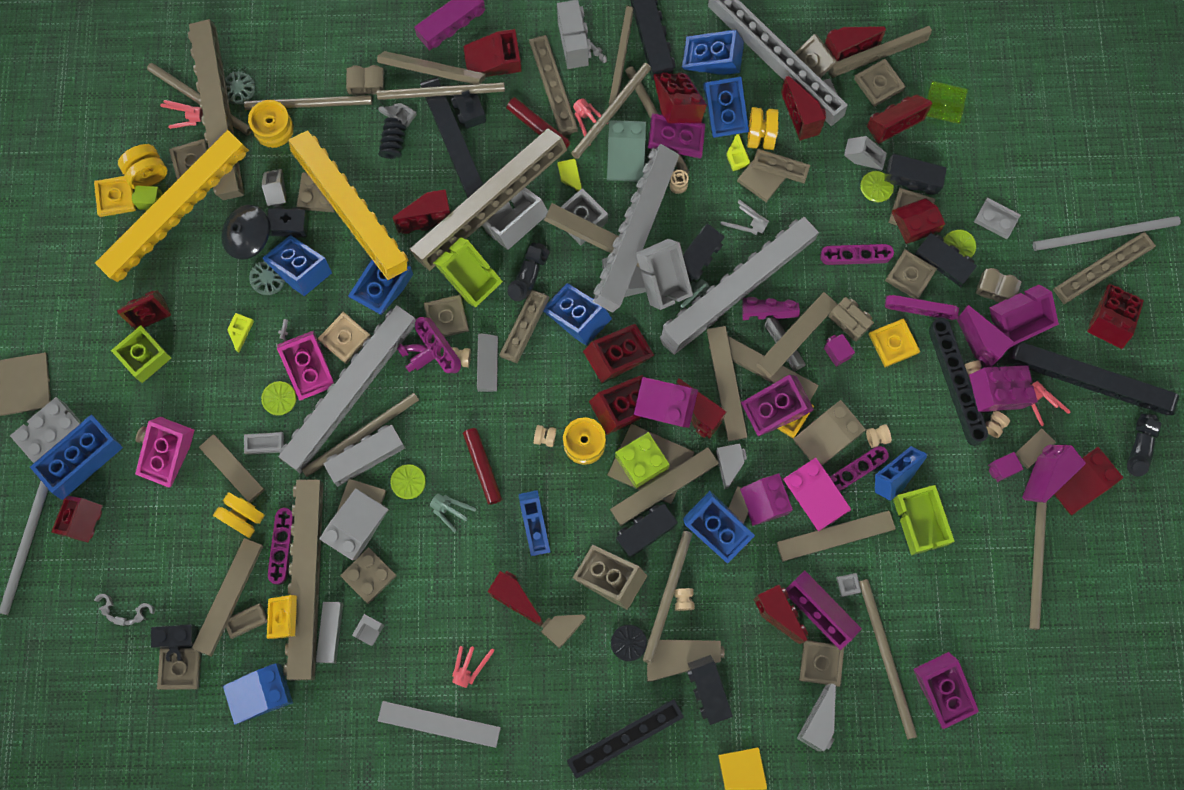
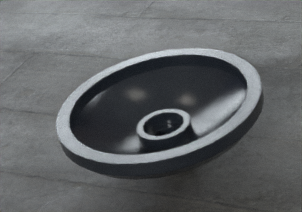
[221,205,270,260]

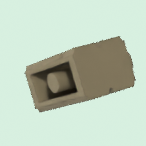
[828,297,874,342]

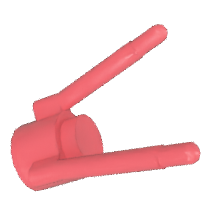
[573,99,609,146]
[160,100,203,129]
[1031,381,1070,426]
[452,646,494,688]

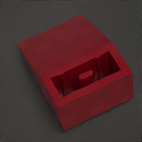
[463,29,521,77]
[654,73,707,123]
[393,189,451,234]
[1087,283,1144,349]
[753,585,808,644]

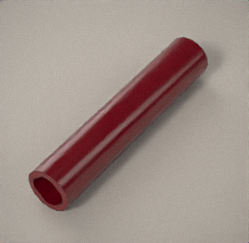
[506,97,570,148]
[463,428,503,505]

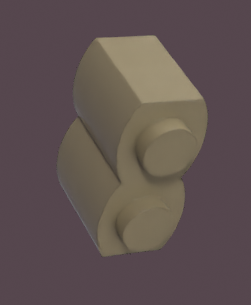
[346,65,384,95]
[976,268,1022,303]

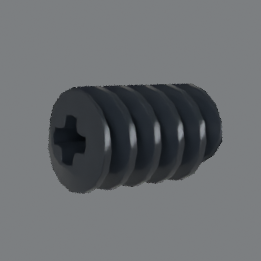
[378,117,407,159]

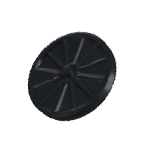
[611,625,647,661]

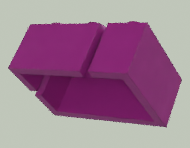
[989,285,1059,347]
[969,366,1038,412]

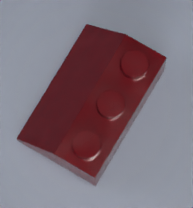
[867,94,933,144]

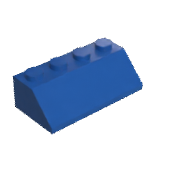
[30,415,123,500]

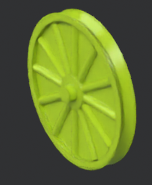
[860,171,894,202]
[943,230,976,258]
[261,381,296,415]
[390,464,426,499]

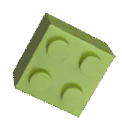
[111,325,171,383]
[615,432,670,489]

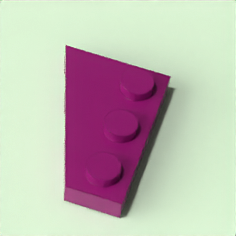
[742,297,800,320]

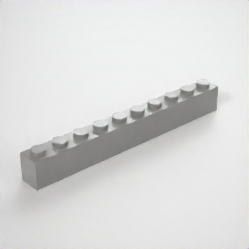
[708,0,848,126]
[593,144,679,312]
[662,217,819,351]
[278,305,416,474]

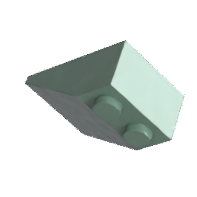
[607,120,646,182]

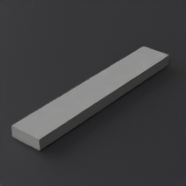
[378,701,501,748]

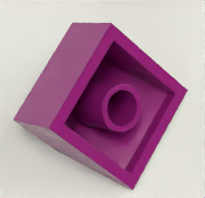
[740,473,793,526]

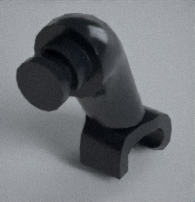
[507,243,550,301]
[1126,413,1162,477]

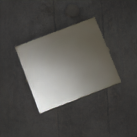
[0,352,51,416]
[607,424,694,504]

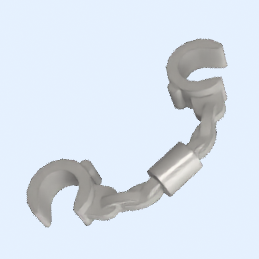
[94,594,155,626]

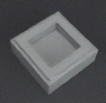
[836,573,861,597]

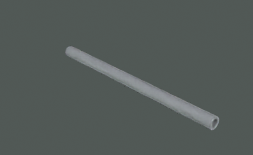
[1033,216,1181,251]
[0,481,49,615]

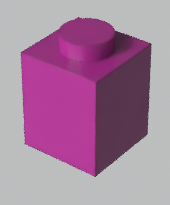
[824,334,855,367]
[988,452,1023,482]

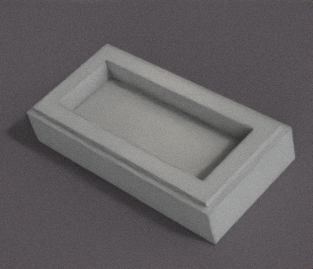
[244,432,284,455]

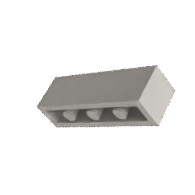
[323,425,405,487]

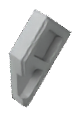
[378,103,417,127]

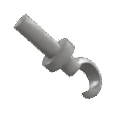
[590,42,607,63]
[276,319,288,346]

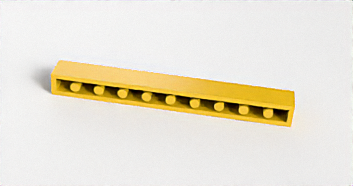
[95,130,249,282]
[288,130,408,280]

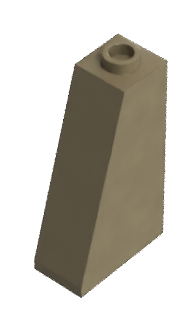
[647,640,724,682]

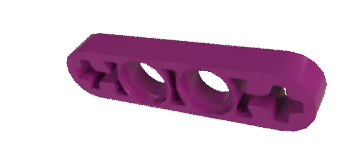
[820,244,894,265]
[885,295,959,320]
[415,317,461,374]
[830,446,889,492]
[268,508,295,585]

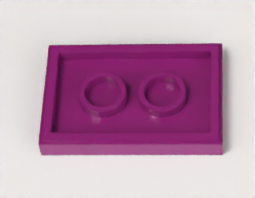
[648,113,705,158]

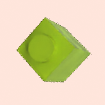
[132,185,163,210]

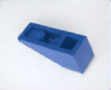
[875,446,927,501]
[519,490,550,556]

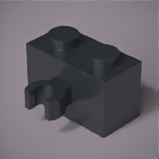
[451,84,486,129]
[151,624,198,662]

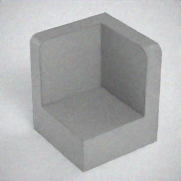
[352,614,384,646]

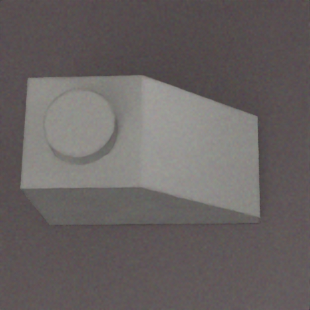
[844,136,887,170]
[262,169,287,207]
[716,444,747,489]

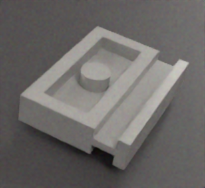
[974,198,1021,239]

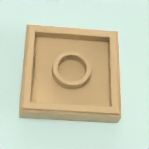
[318,312,372,364]

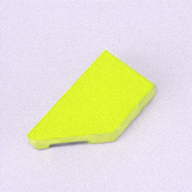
[227,313,254,352]

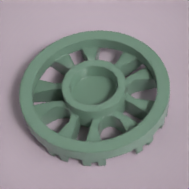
[225,71,255,104]
[249,261,285,295]

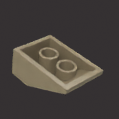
[793,400,866,466]
[573,545,647,610]

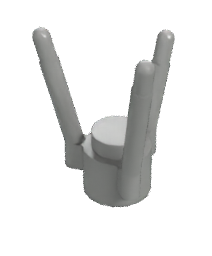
[721,200,769,235]

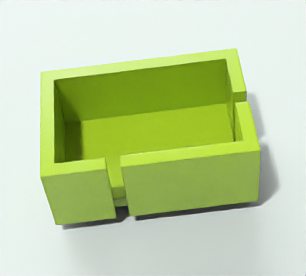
[433,237,503,307]
[893,485,955,556]

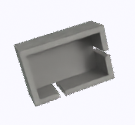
[557,0,591,69]
[482,187,548,250]
[636,239,693,310]
[10,397,82,463]

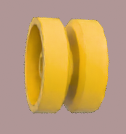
[248,100,294,148]
[747,107,779,150]
[118,144,168,189]
[563,417,606,465]
[213,492,265,539]

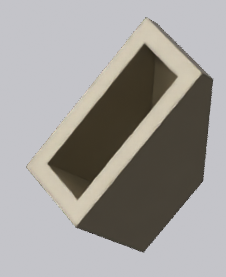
[541,614,586,649]

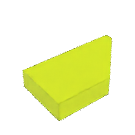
[726,134,750,171]
[557,159,582,192]

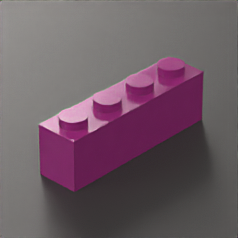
[414,0,485,51]
[785,570,862,650]

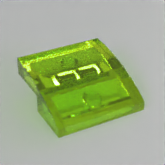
[927,81,968,124]

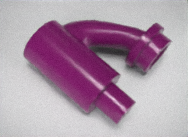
[397,343,435,373]

